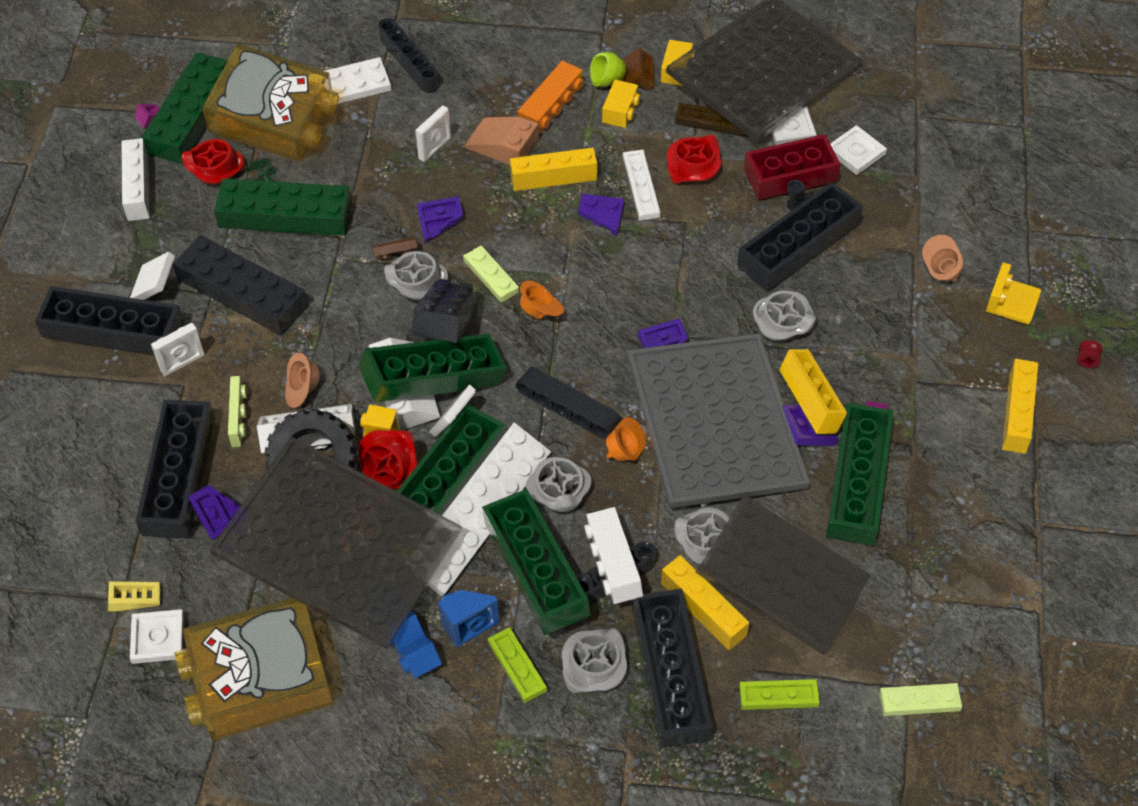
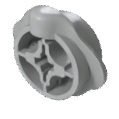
[384,251,449,300]
[752,291,816,340]
[526,457,591,512]
[675,507,743,567]
[562,628,627,693]

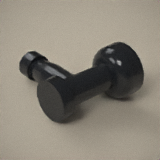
[787,180,815,211]

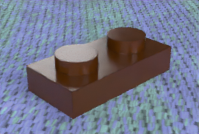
[372,237,418,259]

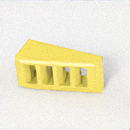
[108,581,160,611]

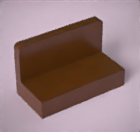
[622,47,654,91]

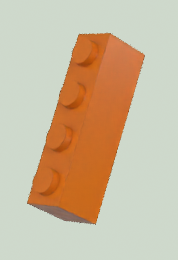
[517,61,584,134]

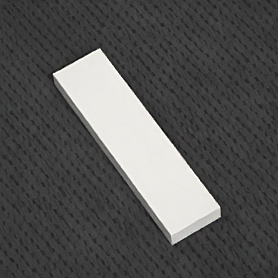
[623,150,660,221]

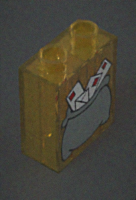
[203,43,339,162]
[174,595,333,741]

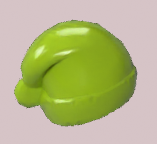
[590,52,627,88]

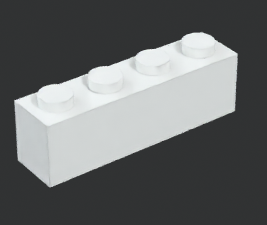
[122,138,150,221]
[584,507,643,604]

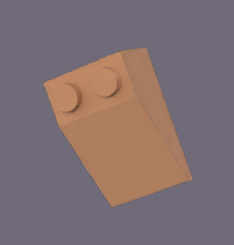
[465,117,539,165]

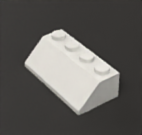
[369,338,440,431]
[257,404,356,453]

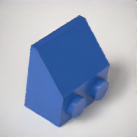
[438,590,499,648]

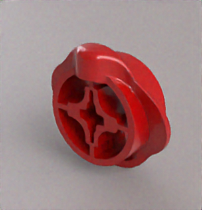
[667,134,721,184]
[182,139,246,184]
[359,430,418,488]

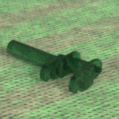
[244,158,276,182]

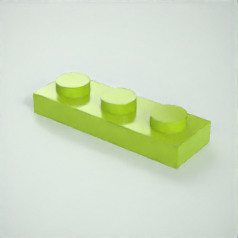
[488,627,547,703]
[739,679,820,710]

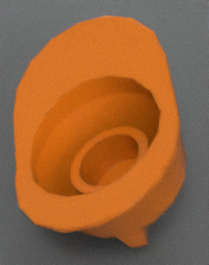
[520,281,564,319]
[606,417,646,462]

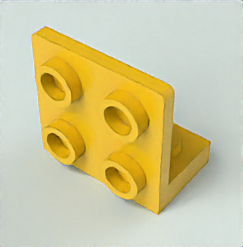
[986,262,1041,324]

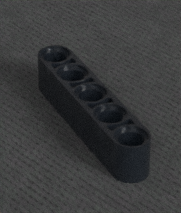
[378,18,439,93]
[515,367,622,440]
[576,542,656,605]

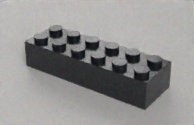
[737,182,863,291]
[173,235,309,336]
[35,286,184,355]
[135,399,215,538]
[632,589,713,748]

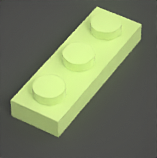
[463,246,519,302]
[228,376,247,447]
[879,683,962,716]

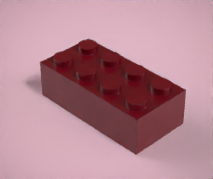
[744,134,841,200]

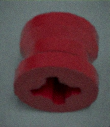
[1077,340,1103,368]

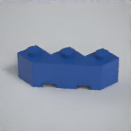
[366,582,442,678]

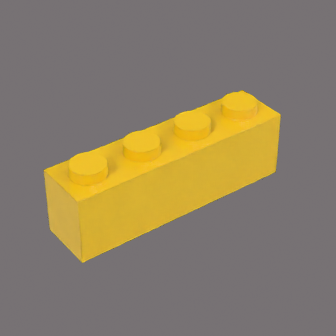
[510,148,597,191]
[779,349,847,434]
[1002,359,1038,454]
[661,555,749,651]

